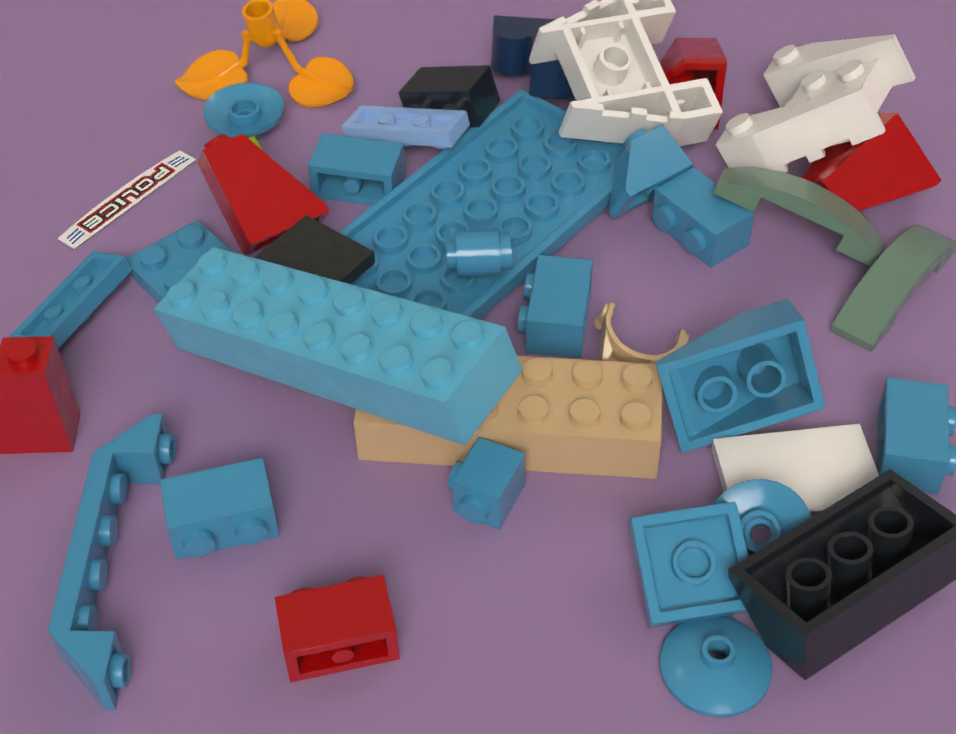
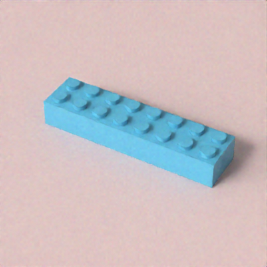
[153,247,522,445]

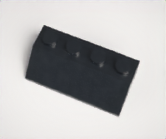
[728,469,956,680]

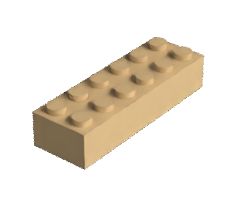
[353,356,662,479]

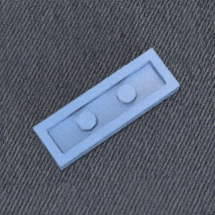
[341,105,470,149]

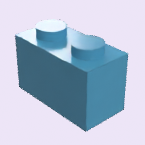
[308,133,406,205]
[652,167,755,268]
[518,255,593,358]
[876,377,956,494]
[160,458,280,559]

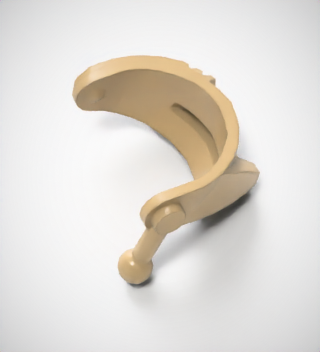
[594,302,689,364]

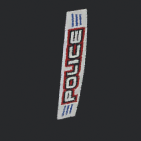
[57,150,196,249]

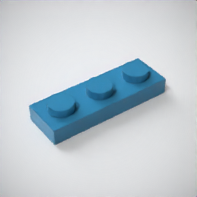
[9,251,132,350]

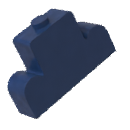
[491,15,575,99]

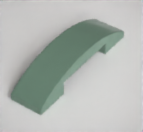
[713,167,885,267]
[830,224,956,352]

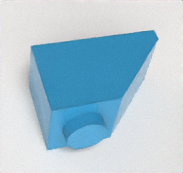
[609,124,693,219]

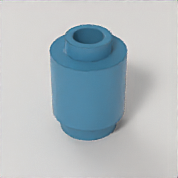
[446,229,512,277]

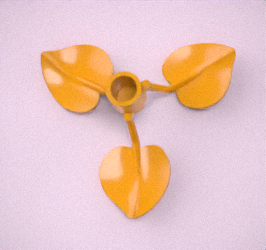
[174,0,354,108]

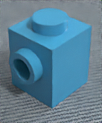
[448,437,525,530]

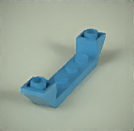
[48,413,176,710]

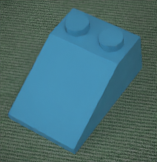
[655,299,826,453]

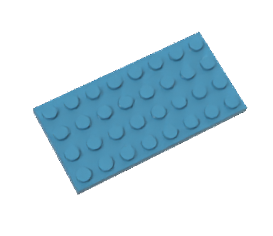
[339,89,625,320]

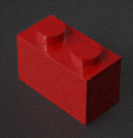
[274,574,400,683]

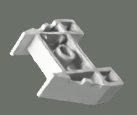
[529,0,723,146]
[715,34,916,172]

